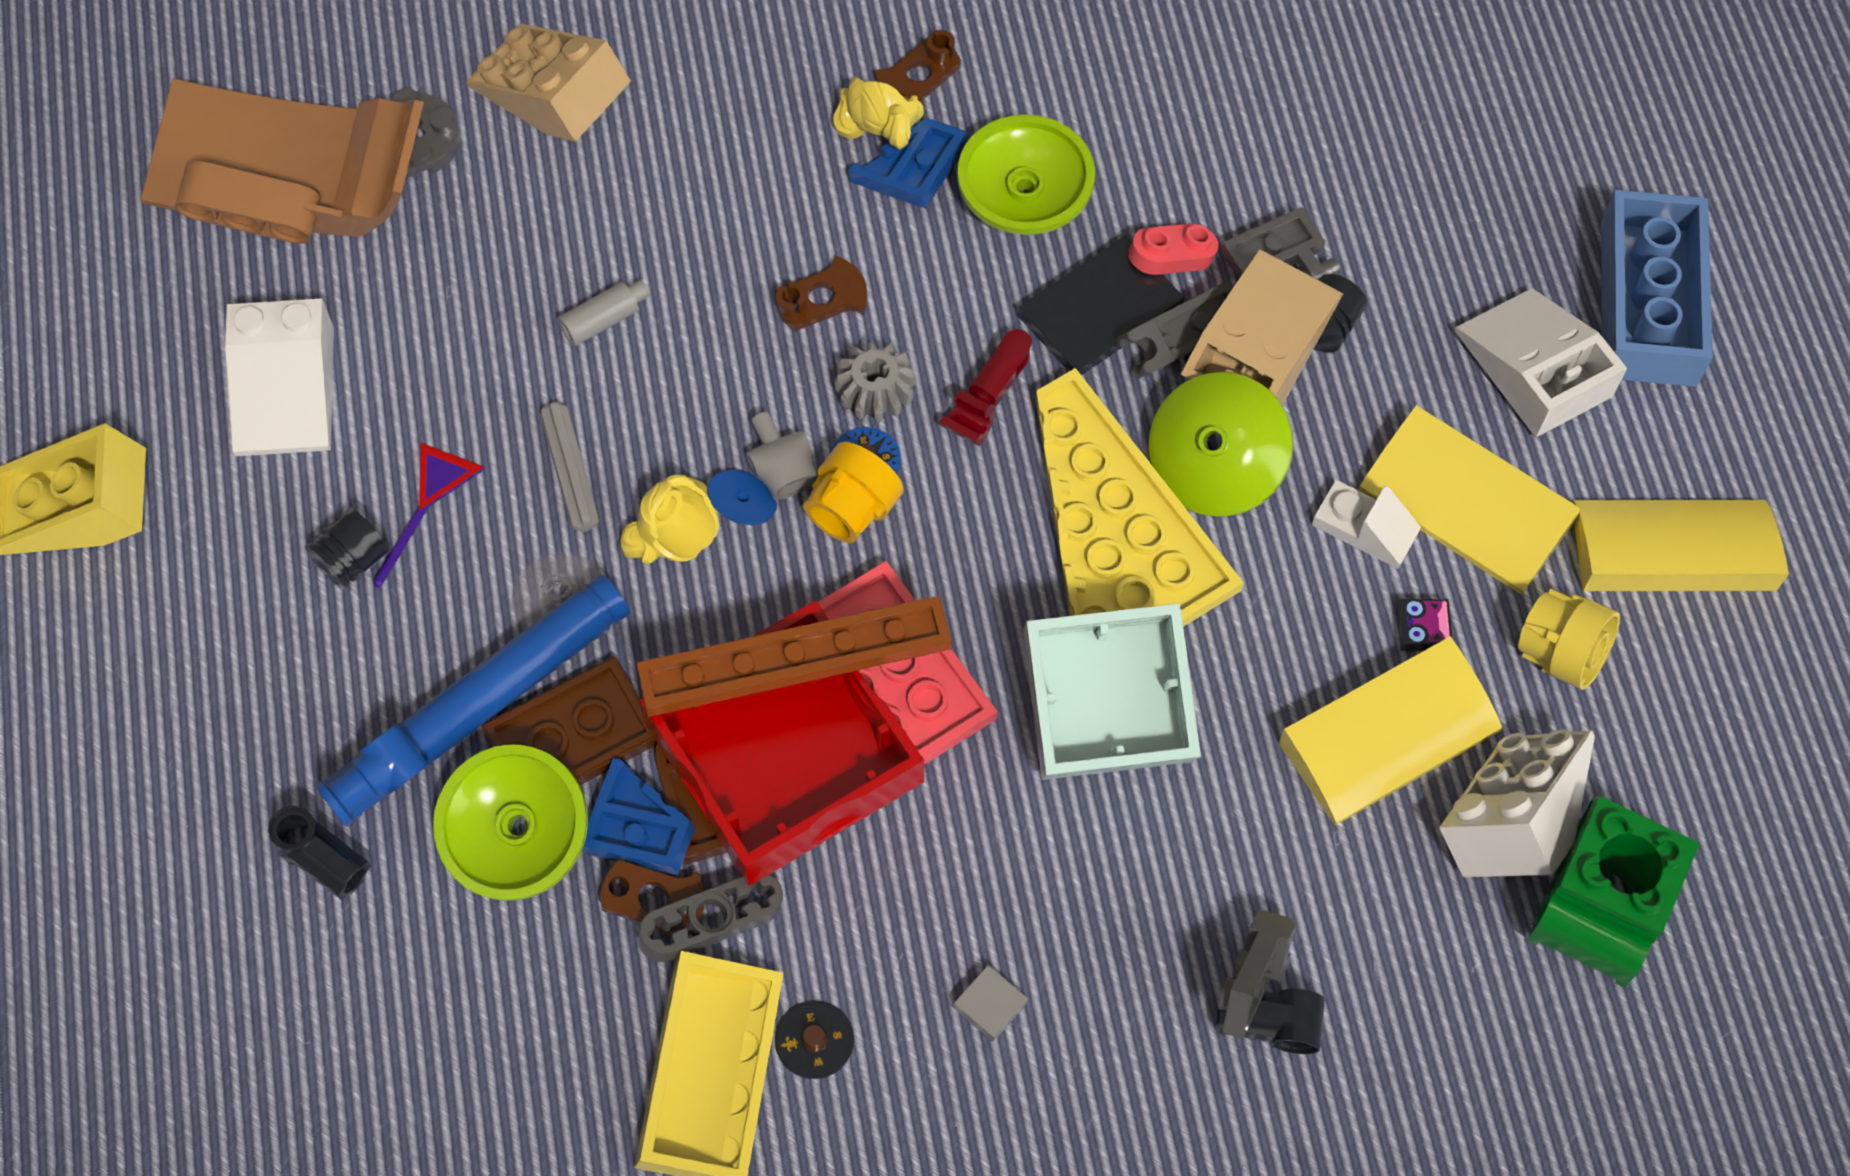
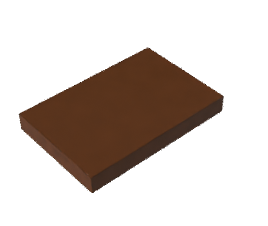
[481,656,657,785]

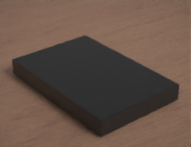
[1017,235,1185,375]

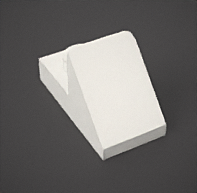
[1312,480,1421,569]

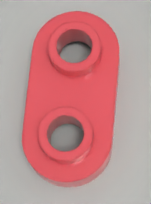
[1128,224,1219,275]

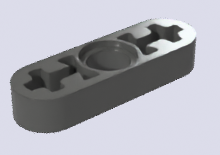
[638,874,783,962]

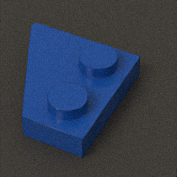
[848,118,968,209]
[582,758,695,875]

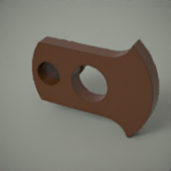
[875,30,961,108]
[775,256,868,331]
[597,860,704,940]

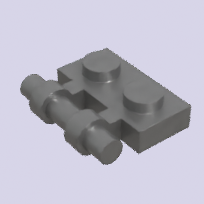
[1221,207,1340,280]

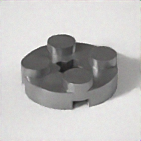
[391,88,460,177]

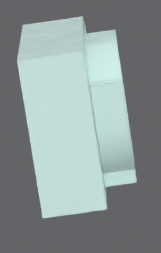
[1023,603,1201,780]

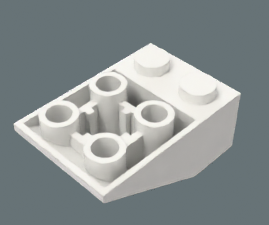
[1455,288,1627,437]
[1439,730,1595,877]

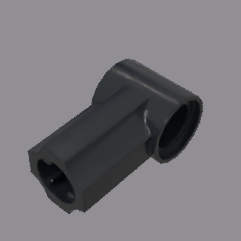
[268,806,371,900]
[1216,985,1325,1055]

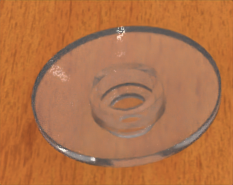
[512,553,605,630]

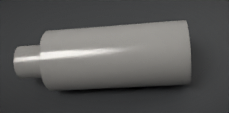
[557,280,650,347]

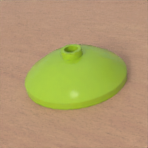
[958,115,1095,235]
[1149,372,1293,517]
[433,745,588,901]

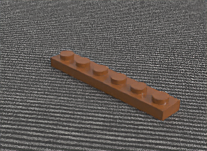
[636,596,952,717]

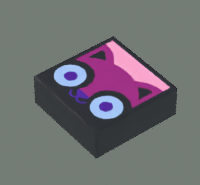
[1397,599,1452,651]

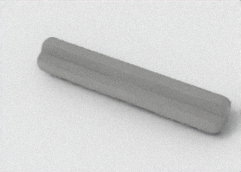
[540,402,599,533]

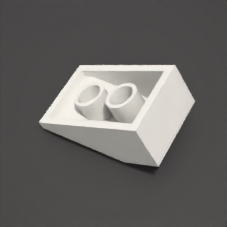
[225,298,334,456]

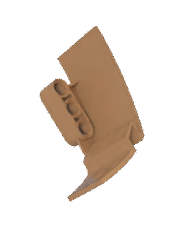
[141,78,424,244]

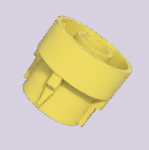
[1518,589,1620,690]

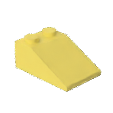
[0,423,146,555]

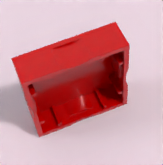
[639,600,925,887]

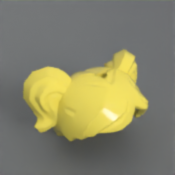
[833,77,924,150]
[620,474,719,564]

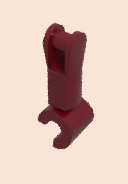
[939,329,1032,446]

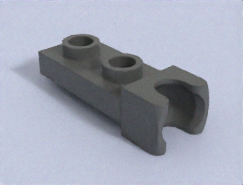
[1116,279,1233,379]
[1218,911,1297,1039]

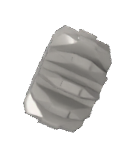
[835,340,915,424]

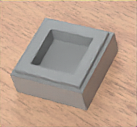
[954,965,1028,1042]

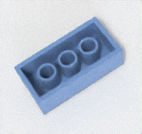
[1601,190,1713,387]

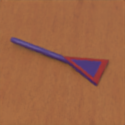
[373,443,485,588]

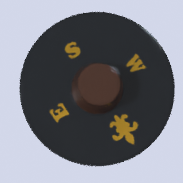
[775,1001,854,1079]

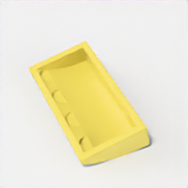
[1358,405,1581,595]
[1573,500,1789,591]
[1279,636,1502,826]
[634,951,784,1176]

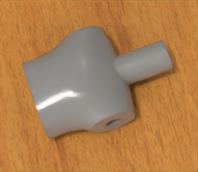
[746,412,818,500]

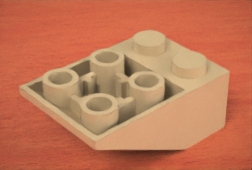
[466,24,631,142]
[1181,249,1343,406]

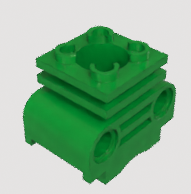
[1527,796,1700,988]

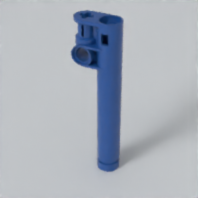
[314,574,631,827]

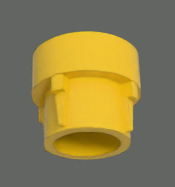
[802,442,904,543]

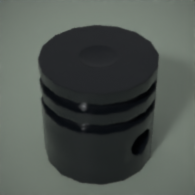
[1314,274,1367,353]
[304,508,389,590]

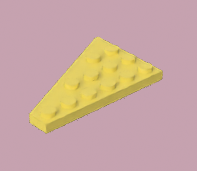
[1036,368,1244,627]

